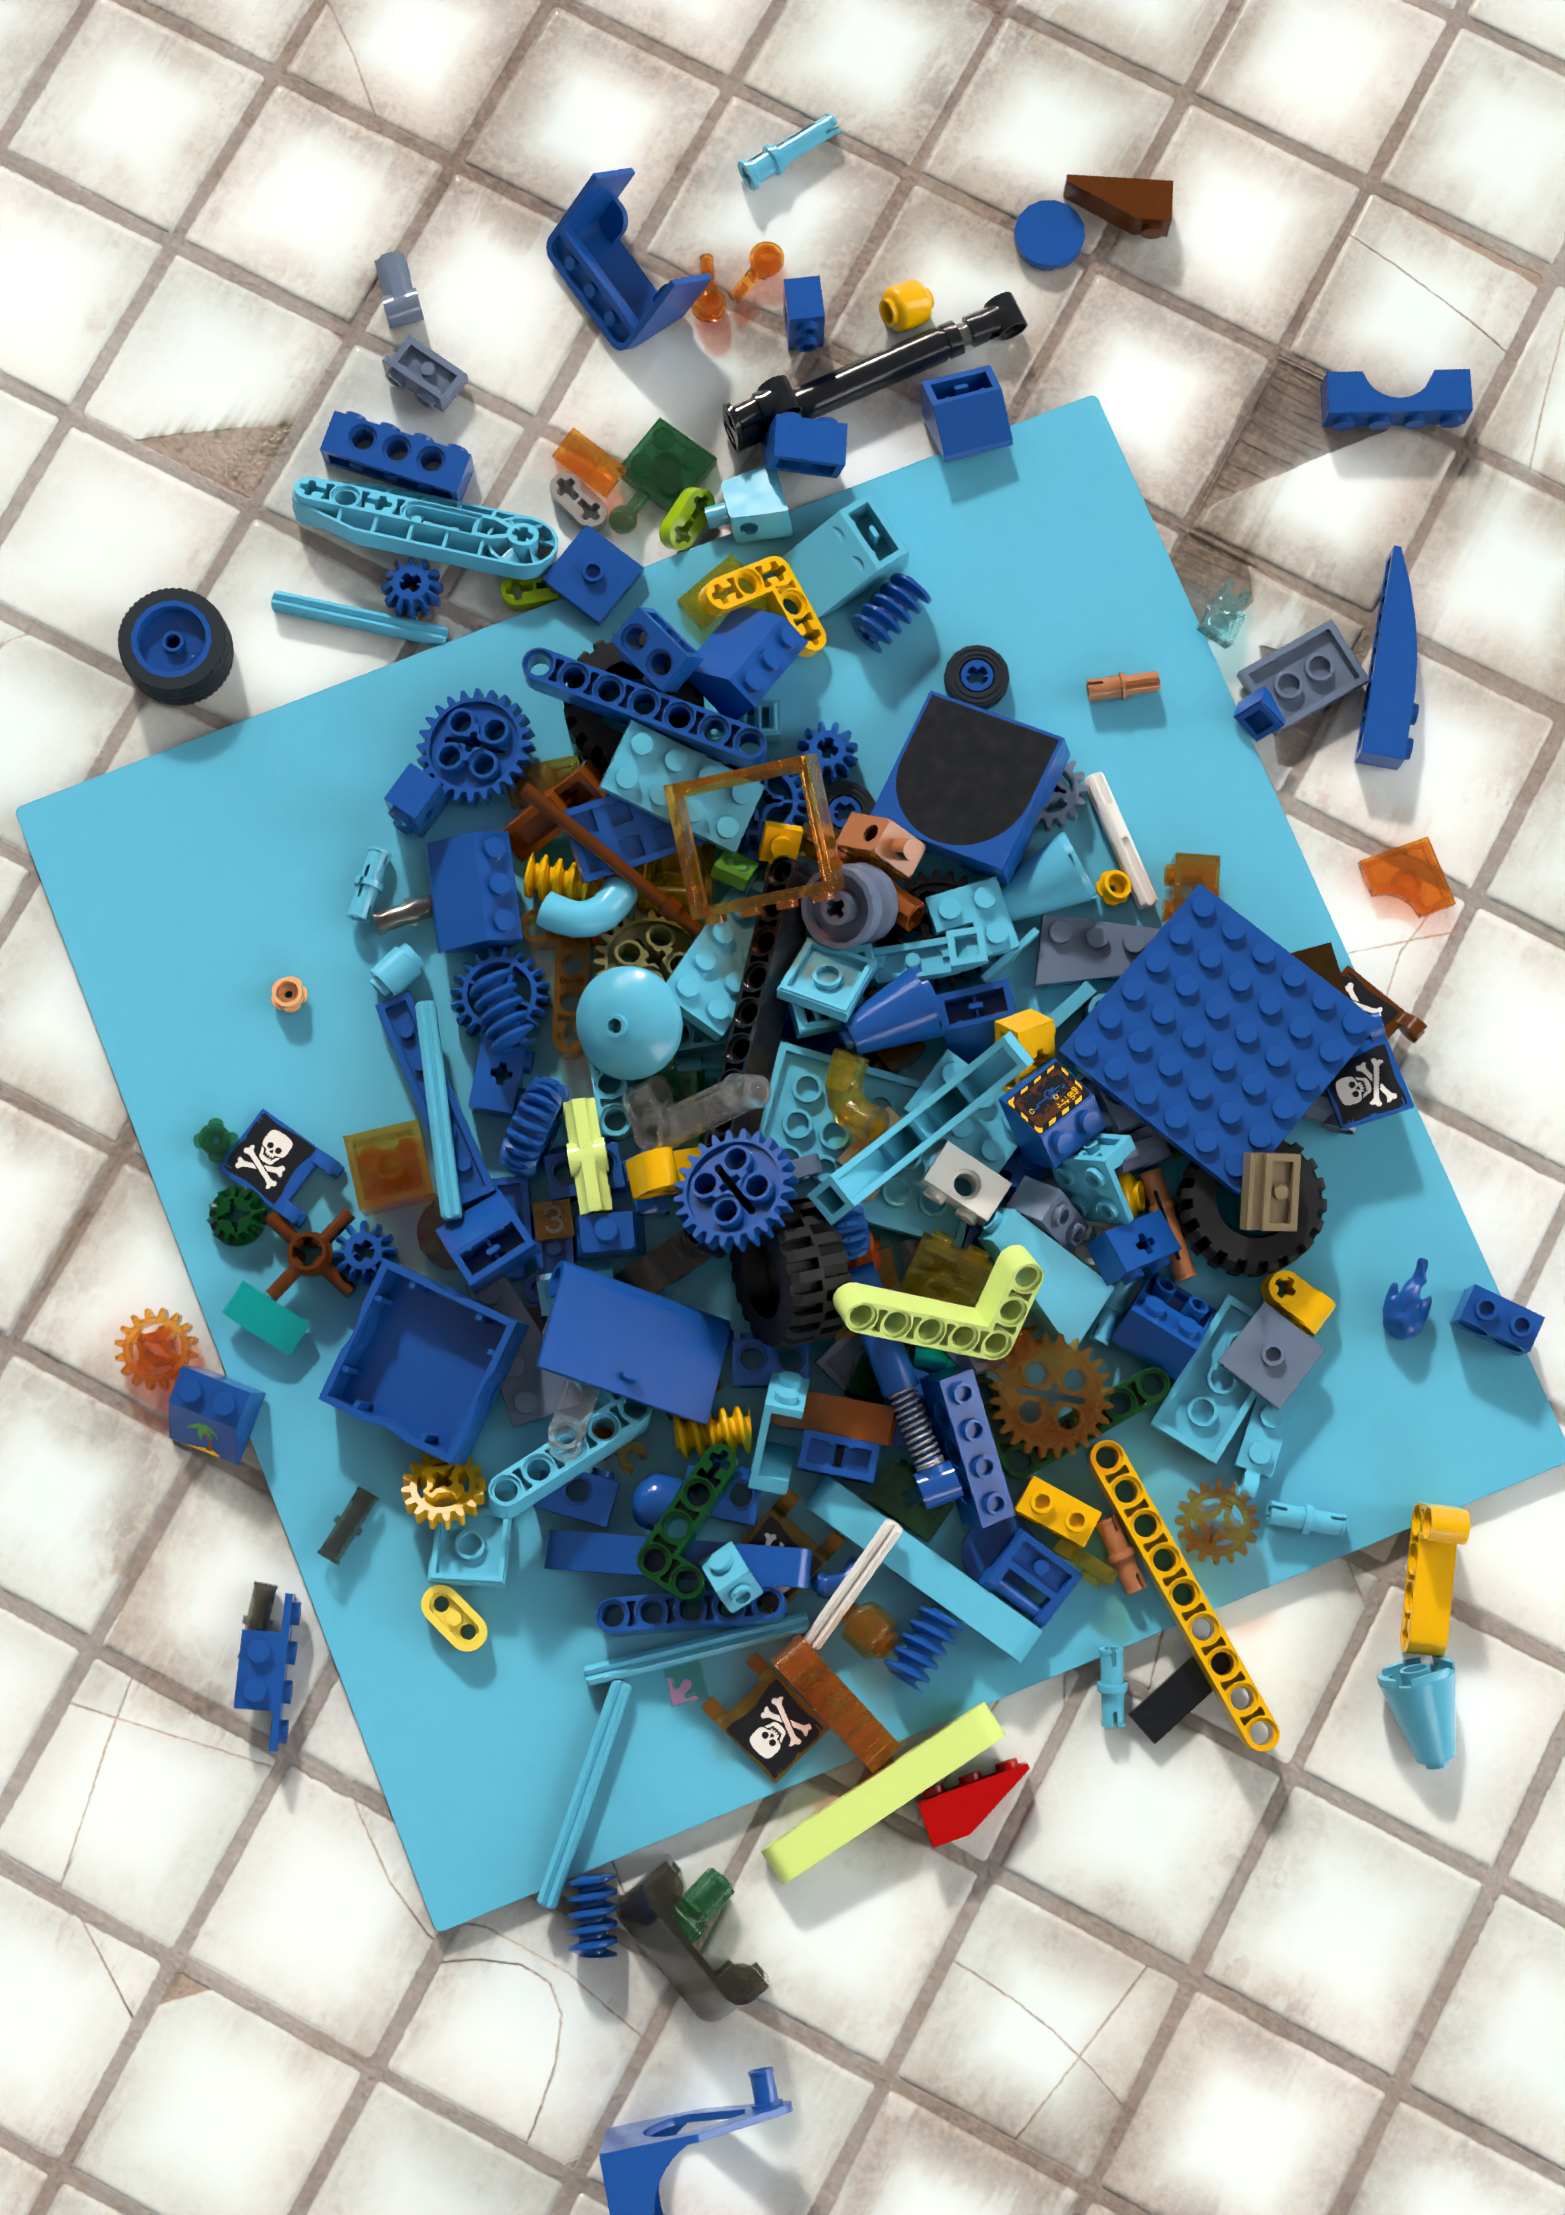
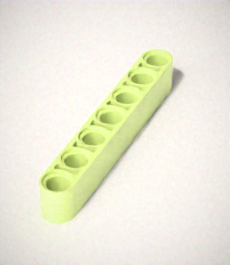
[761,1701,1006,1885]

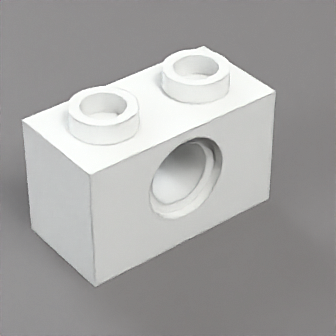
[918,1141,1012,1226]

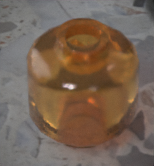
[841,1601,899,1659]

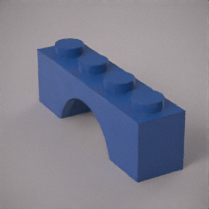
[1320,369,1473,431]

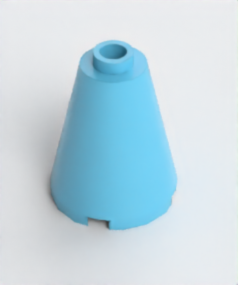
[999,831,1098,922]
[1376,1656,1455,1770]

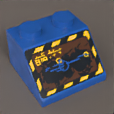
[998,1058,1107,1169]

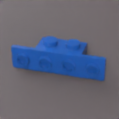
[233,1593,302,1752]

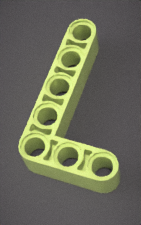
[833,1245,1044,1360]

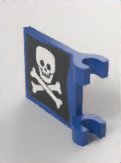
[1325,1012,1414,1131]
[217,1109,345,1228]

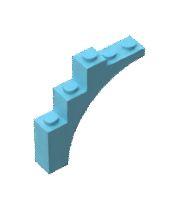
[807,1031,1035,1226]

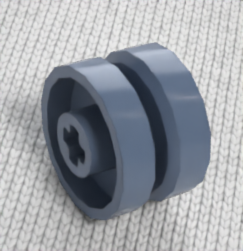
[801,862,899,949]

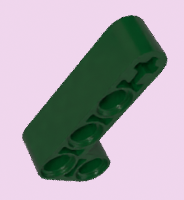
[637,1444,740,1603]

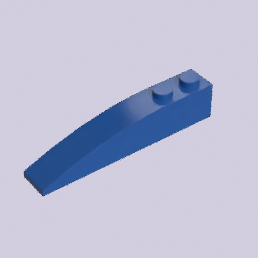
[1354,545,1419,770]

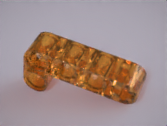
[521,909,593,1060]
[770,1633,902,1773]

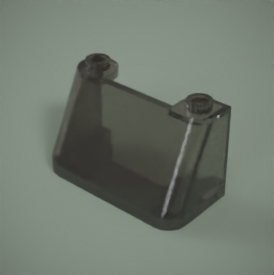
[617,1854,769,2022]

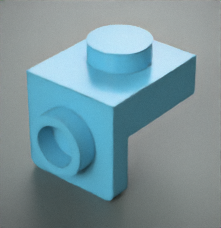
[699,1541,763,1613]

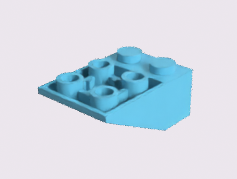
[781,493,909,620]

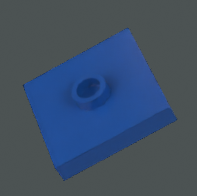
[542,524,644,626]

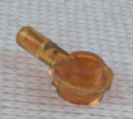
[728,241,784,303]
[691,254,727,323]

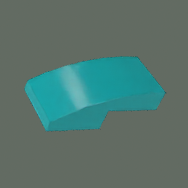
[222,1280,310,1356]

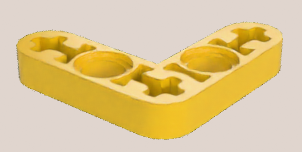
[698,556,826,658]

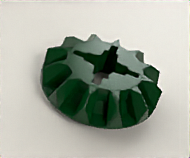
[206,1186,267,1246]

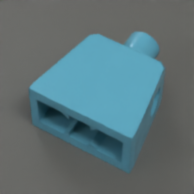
[704,465,793,543]

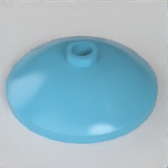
[576,966,683,1080]

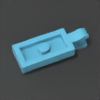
[1233,1395,1295,1500]

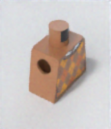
[835,812,926,880]

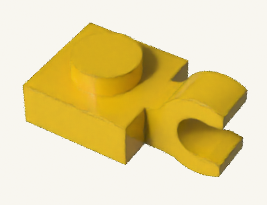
[758,820,803,882]

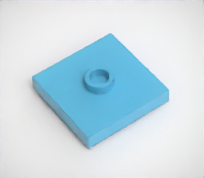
[777,937,877,1023]
[427,1507,513,1588]

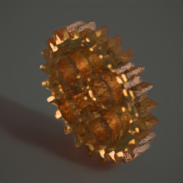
[988,1333,1114,1459]

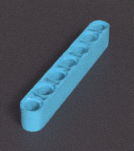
[804,1475,1043,1664]

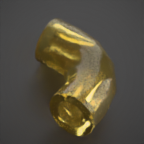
[825,1048,890,1144]

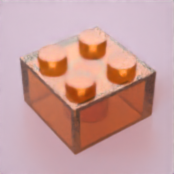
[343,1119,439,1216]

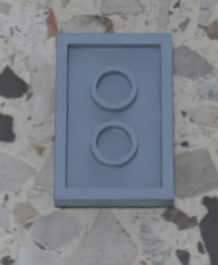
[1237,619,1370,736]

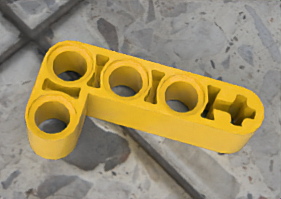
[625,1147,701,1200]
[1400,1503,1470,1656]

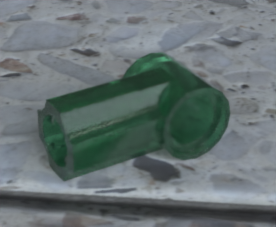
[655,1868,735,1950]

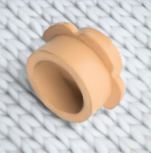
[271,976,308,1013]

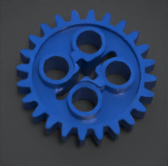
[416,688,536,807]
[673,1129,799,1253]

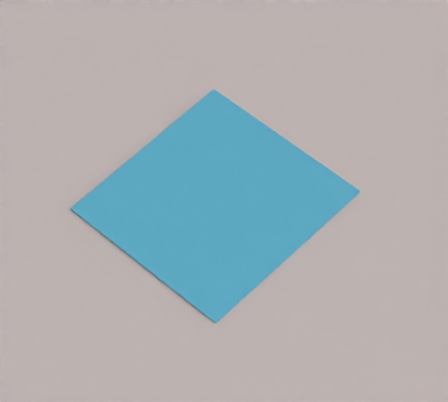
[16,395,1565,1932]

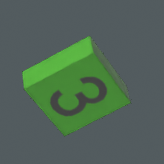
[710,851,759,891]

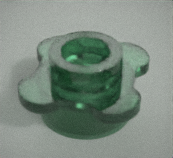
[193,1118,239,1163]

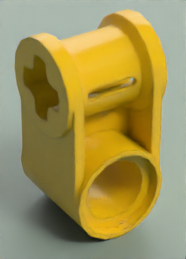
[1260,1270,1336,1337]

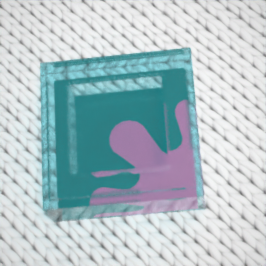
[663,1659,710,1707]

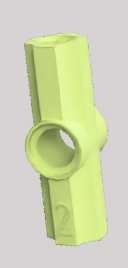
[563,1097,613,1215]

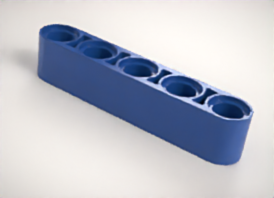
[595,1585,788,1637]

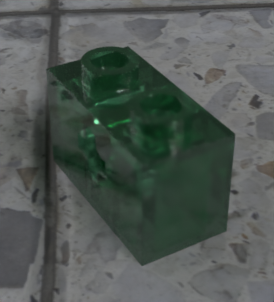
[865,1458,956,1543]

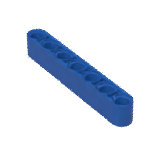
[522,647,767,770]
[544,1529,812,1589]

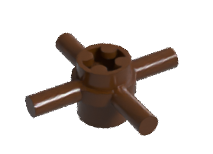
[264,1208,357,1301]

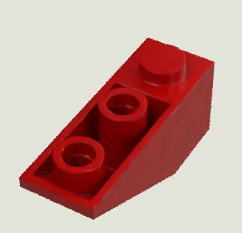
[915,1757,1030,1848]

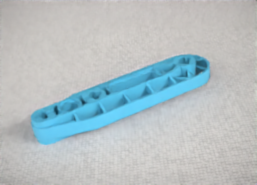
[292,476,558,580]

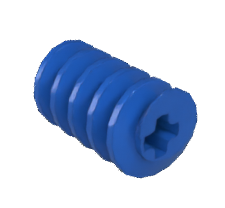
[851,572,931,653]
[469,968,538,1054]
[883,1606,964,1693]
[568,1873,618,1958]

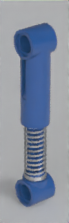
[848,1261,963,1511]

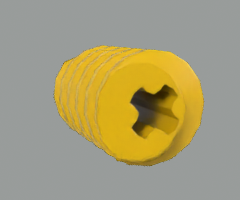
[523,852,605,902]
[673,1406,753,1460]

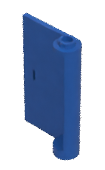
[536,1260,734,1426]

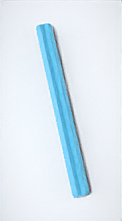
[415,1000,462,1221]
[584,1612,810,1686]
[537,1680,632,1909]

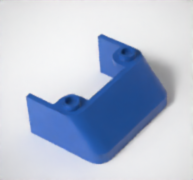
[546,168,713,351]

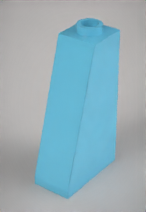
[978,1207,1115,1351]

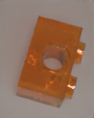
[1162,853,1220,922]

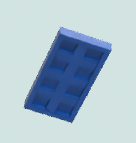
[563,795,708,884]

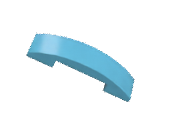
[844,925,989,987]

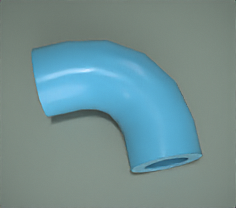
[536,877,638,938]

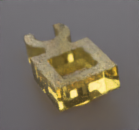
[1052,1537,1119,1589]

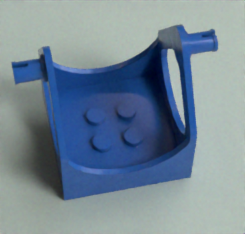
[599,2066,793,2215]

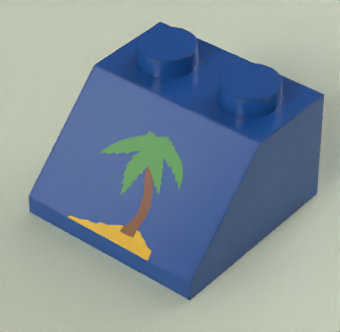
[168,1366,266,1465]

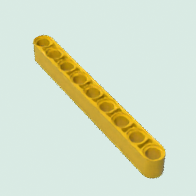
[1086,1440,1280,1752]

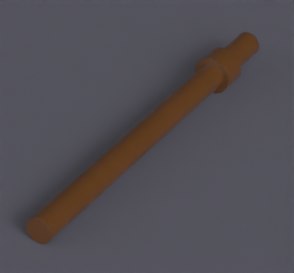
[519,782,704,938]

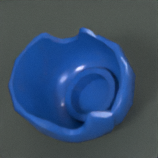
[632,1472,683,1531]

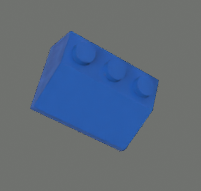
[687,606,808,720]
[424,831,523,954]

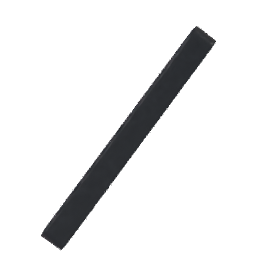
[682,855,815,1259]

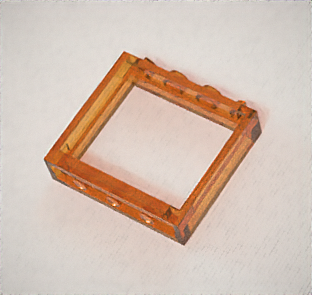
[663,753,845,925]

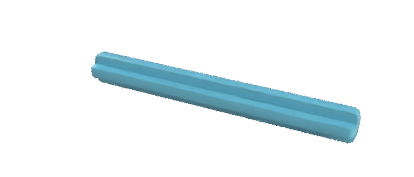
[271,590,449,646]

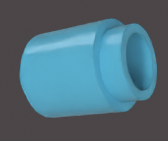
[369,943,425,998]

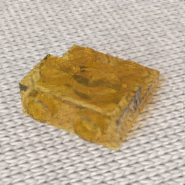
[897,1230,994,1308]

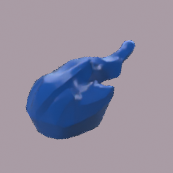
[1382,1258,1432,1340]

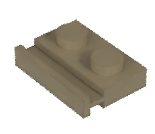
[1240,1152,1301,1231]

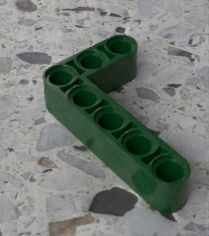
[975,1367,1170,1480]

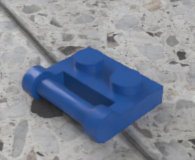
[979,1527,1083,1629]

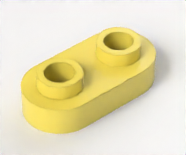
[421,1584,488,1652]

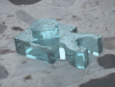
[1197,578,1252,649]

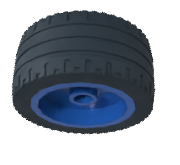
[118,588,234,706]

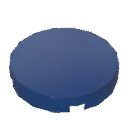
[1014,200,1085,271]
[962,1517,1035,1591]

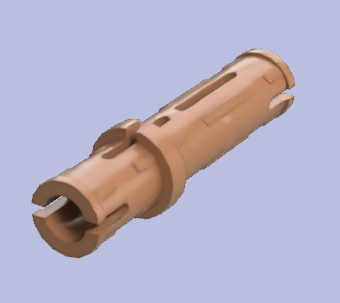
[1138,1168,1198,1283]

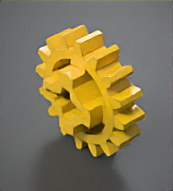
[401,1453,486,1530]

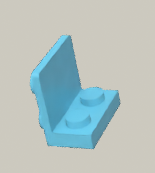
[1051,1133,1136,1224]

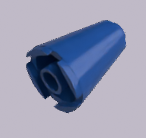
[837,965,948,1055]

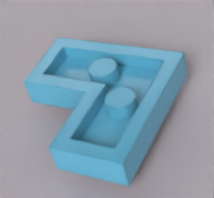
[924,876,1020,958]

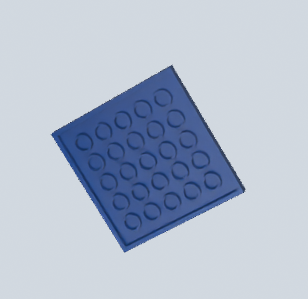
[1057,883,1380,1196]

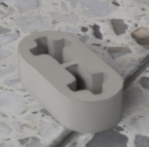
[550,472,608,532]

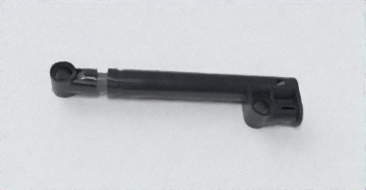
[723,292,1028,452]

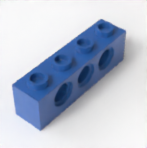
[320,410,474,502]
[919,1366,1016,1529]

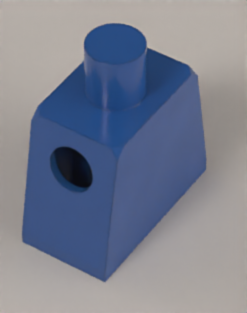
[572,1211,647,1262]

